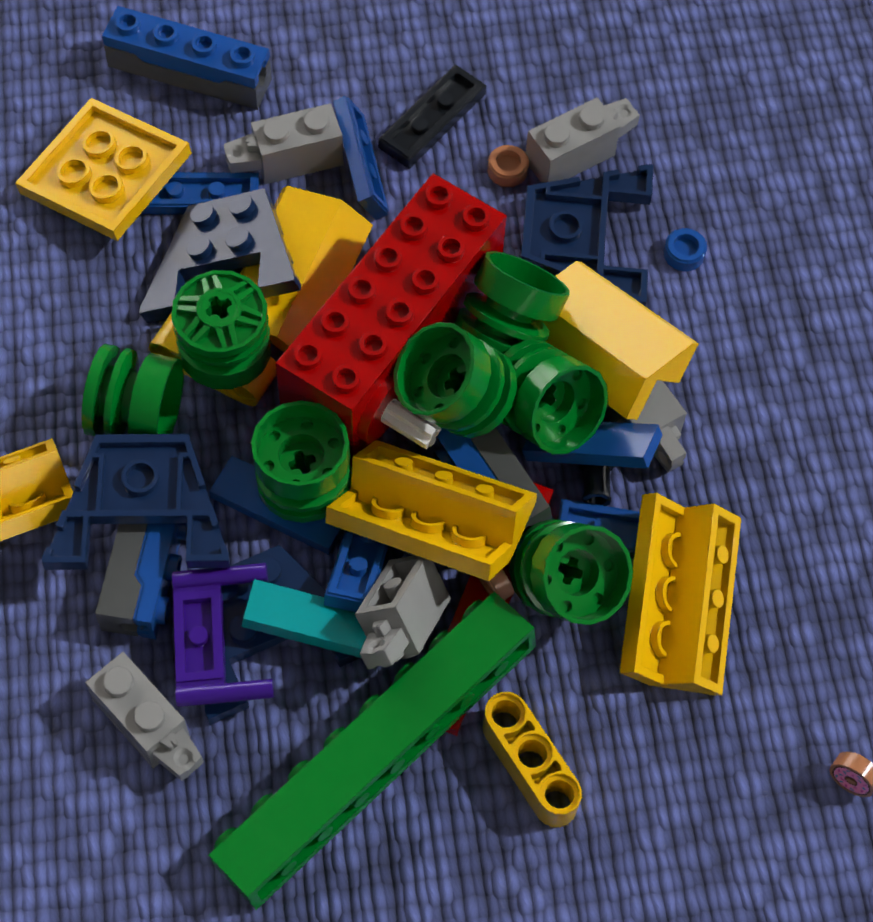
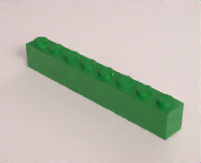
[208,592,536,910]

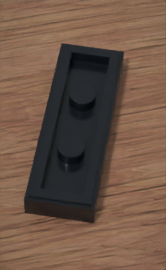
[378,64,487,169]

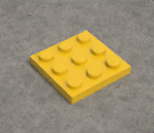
[15,98,192,241]

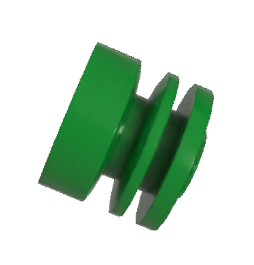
[454,251,570,354]
[171,270,271,389]
[393,322,517,438]
[502,339,608,454]
[81,344,184,437]
[251,400,351,523]
[509,519,633,625]

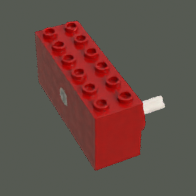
[276,173,507,466]

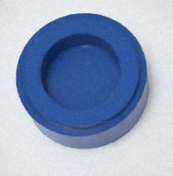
[663,228,707,271]

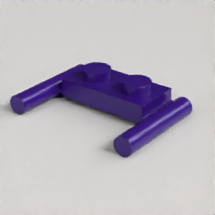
[172,563,274,707]

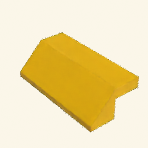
[240,186,373,352]
[542,261,699,420]
[0,438,73,541]
[325,440,537,581]
[619,492,741,696]

